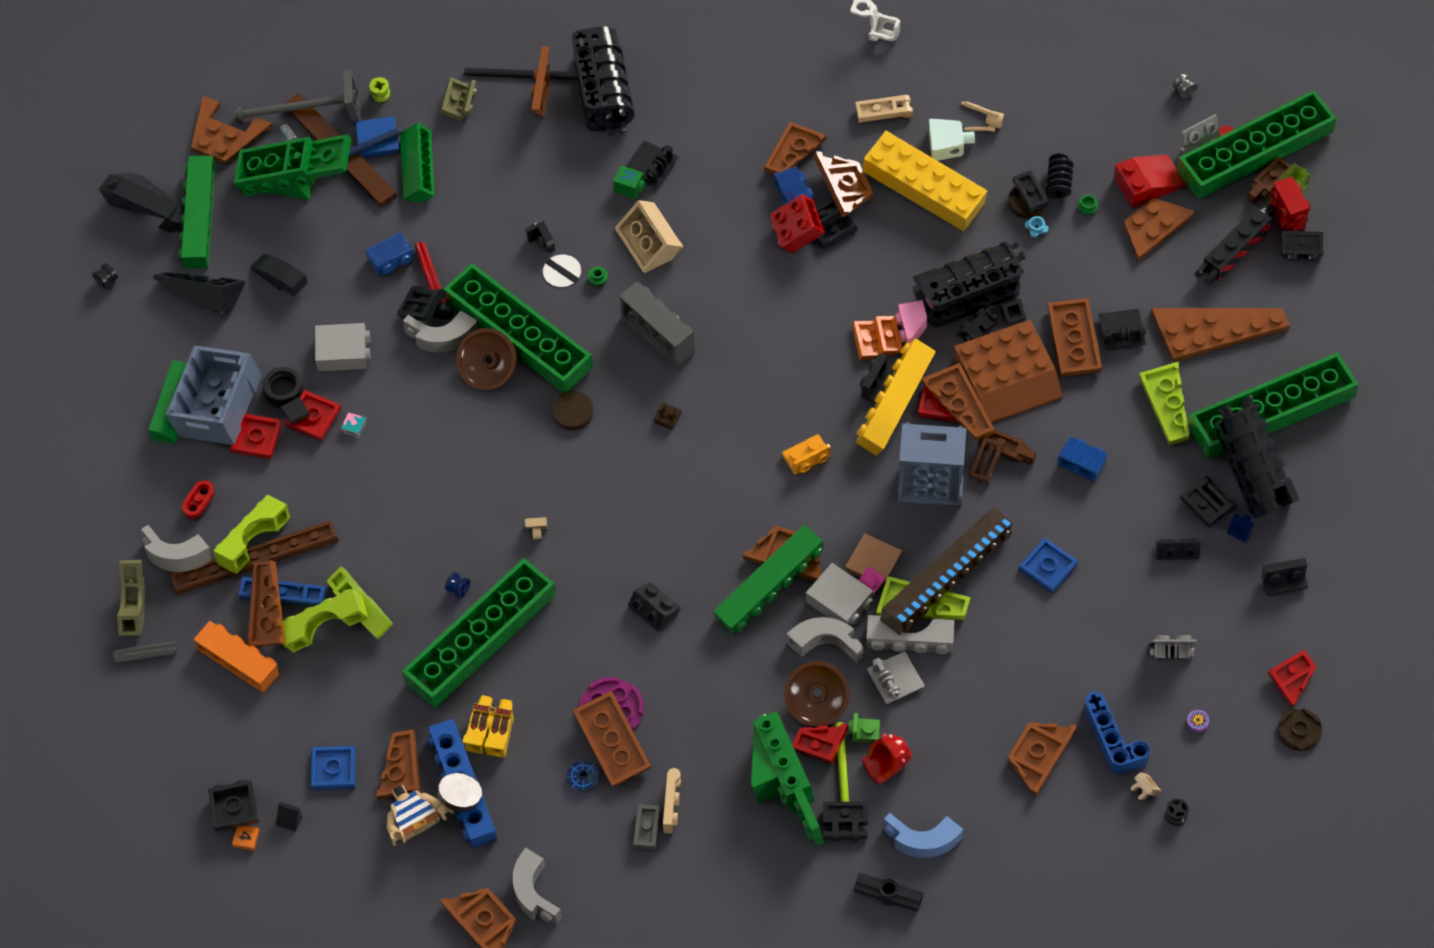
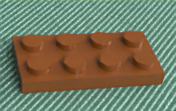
[1047,298,1102,377]
[573,691,651,788]

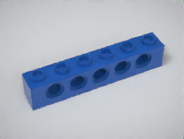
[427,719,497,848]

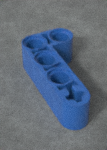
[1084,691,1150,775]

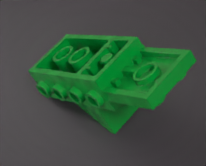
[234,134,351,200]
[751,711,824,846]

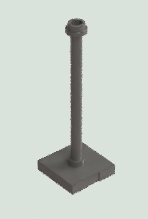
[234,70,361,126]

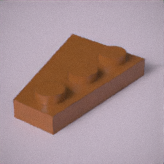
[764,122,826,175]
[376,729,421,800]

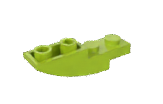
[326,567,393,639]

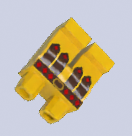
[463,695,514,758]

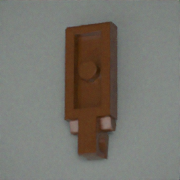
[1247,156,1294,204]
[978,429,1036,465]

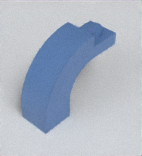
[884,813,964,858]

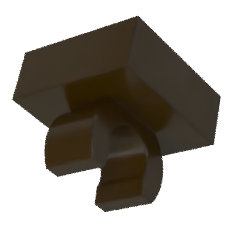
[653,403,682,430]

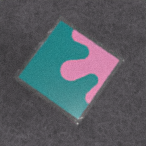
[280,124,297,141]
[340,412,368,438]

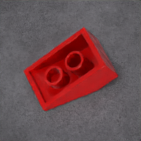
[1114,154,1186,208]

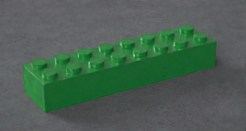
[1177,90,1337,199]
[444,263,593,393]
[1188,352,1359,459]
[402,558,556,709]

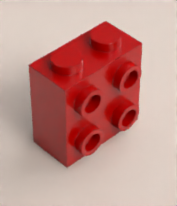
[1270,176,1311,231]
[770,194,824,253]

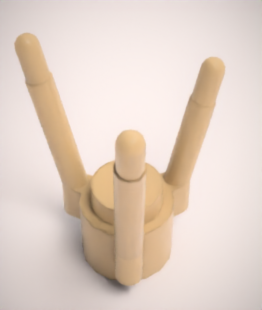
[961,101,1004,132]

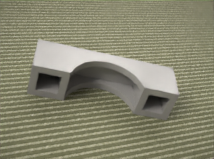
[866,615,955,654]

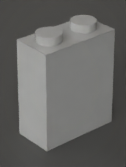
[315,323,371,371]
[806,563,874,626]

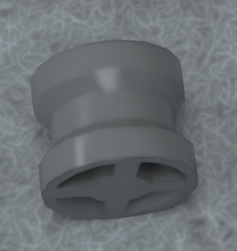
[1172,74,1198,99]

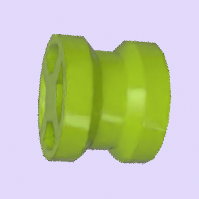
[369,77,390,103]

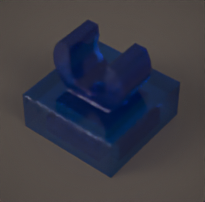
[1227,514,1255,543]

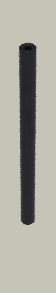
[464,68,577,80]

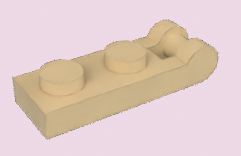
[855,95,914,123]
[663,768,681,834]

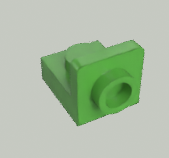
[848,713,880,743]

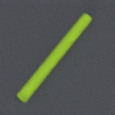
[835,722,849,802]

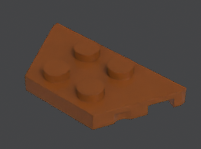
[531,46,550,117]
[814,151,873,217]
[1124,198,1195,261]
[743,526,821,582]
[1008,722,1077,796]
[440,888,516,948]

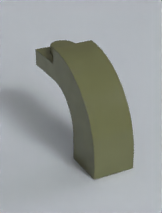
[117,560,145,636]

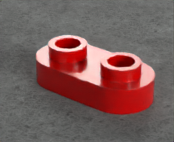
[182,480,215,519]

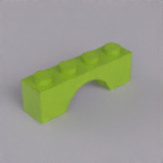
[213,495,291,574]
[283,589,368,653]

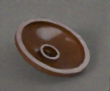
[456,328,517,390]
[784,661,850,727]

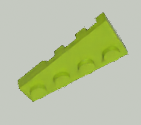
[1139,362,1189,446]

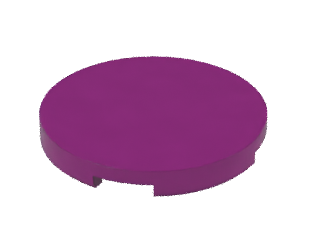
[579,677,644,731]

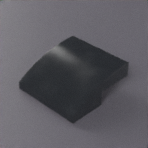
[815,199,858,249]

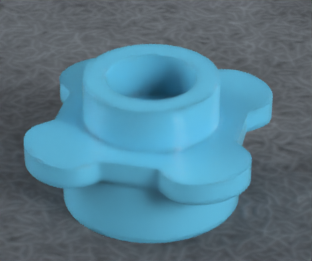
[1025,216,1049,237]

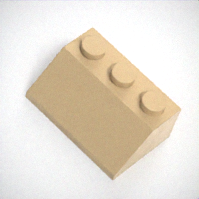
[615,200,683,273]

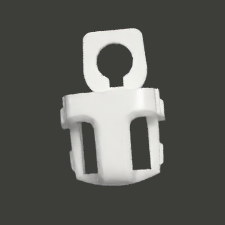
[850,0,900,42]

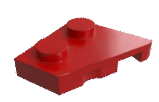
[1268,649,1316,707]
[792,723,848,764]

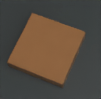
[845,533,903,588]

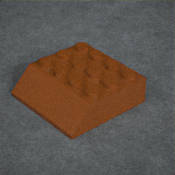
[953,320,1063,423]

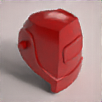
[862,733,913,784]

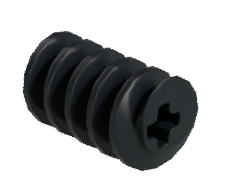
[1046,153,1074,198]

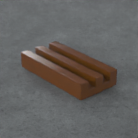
[969,437,1005,484]

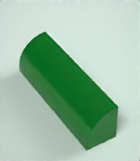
[400,123,435,202]
[149,360,186,445]

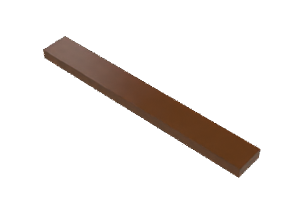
[283,93,397,207]
[170,520,339,595]

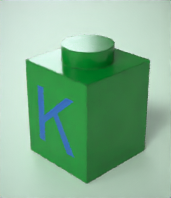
[613,165,646,199]

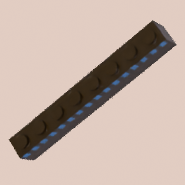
[880,507,1013,635]

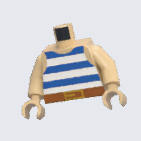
[386,785,454,846]

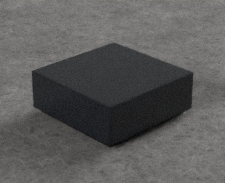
[281,397,310,425]

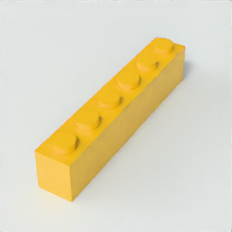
[855,338,936,456]

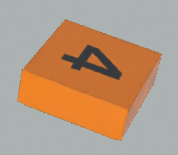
[232,826,260,851]

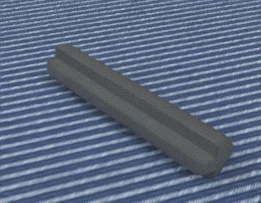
[113,642,177,663]

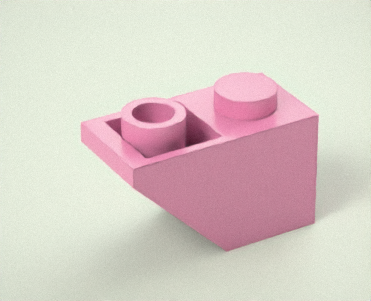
[895,300,927,343]

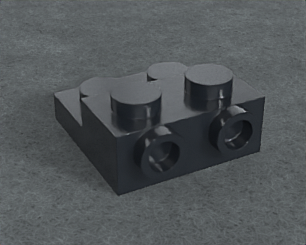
[208,780,259,832]

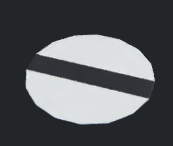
[543,255,581,287]

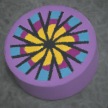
[1187,710,1209,733]

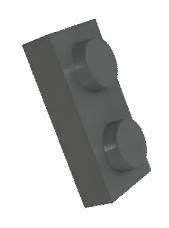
[633,804,661,850]

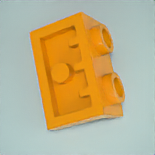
[782,434,831,475]

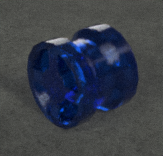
[445,572,471,598]

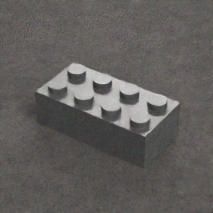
[619,281,695,368]

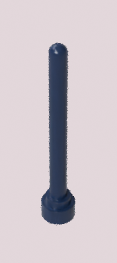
[348,128,401,158]

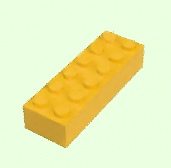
[862,131,988,232]

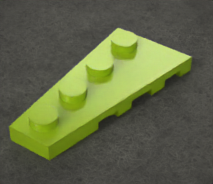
[876,576,971,620]

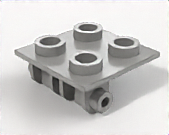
[1179,114,1220,155]
[1149,635,1197,659]
[867,652,925,704]

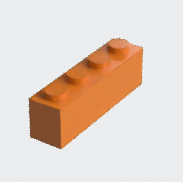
[193,621,279,693]

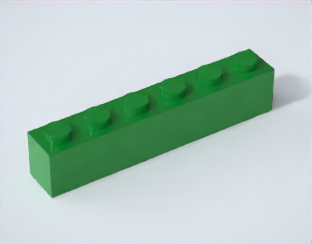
[178,156,215,268]
[713,524,824,635]

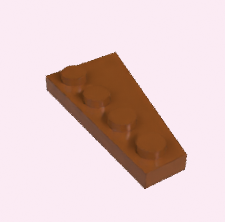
[922,363,995,441]
[248,560,286,647]

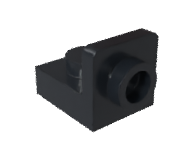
[525,221,555,253]

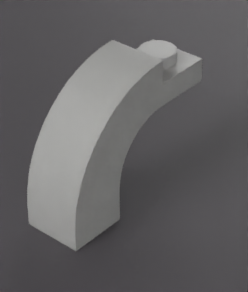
[403,311,479,353]
[141,525,213,572]
[787,617,863,663]
[513,848,562,924]

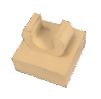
[525,517,548,540]
[1131,772,1161,800]

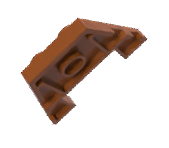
[191,96,272,165]

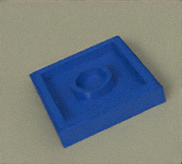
[355,116,400,158]
[1018,537,1079,594]
[311,746,356,790]

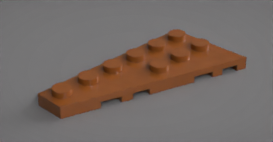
[1151,308,1290,362]

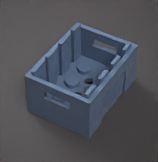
[166,345,263,445]
[898,422,966,507]

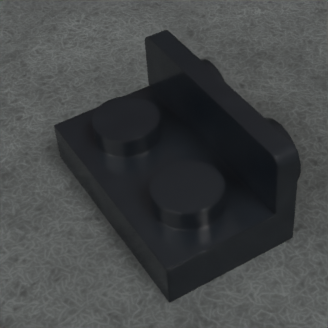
[1261,558,1308,596]

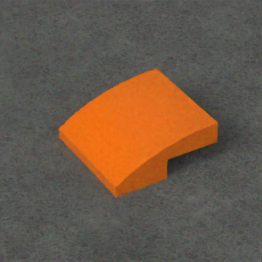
[852,316,902,360]

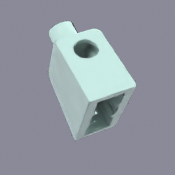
[928,119,975,161]

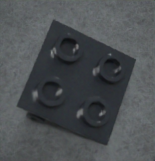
[626,140,679,187]
[1098,309,1146,350]

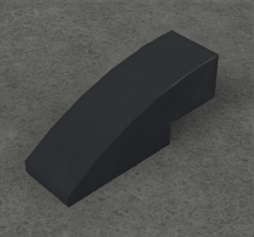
[250,254,308,297]

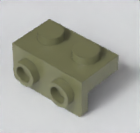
[439,77,477,121]

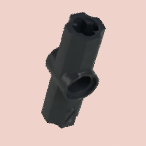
[854,872,924,912]

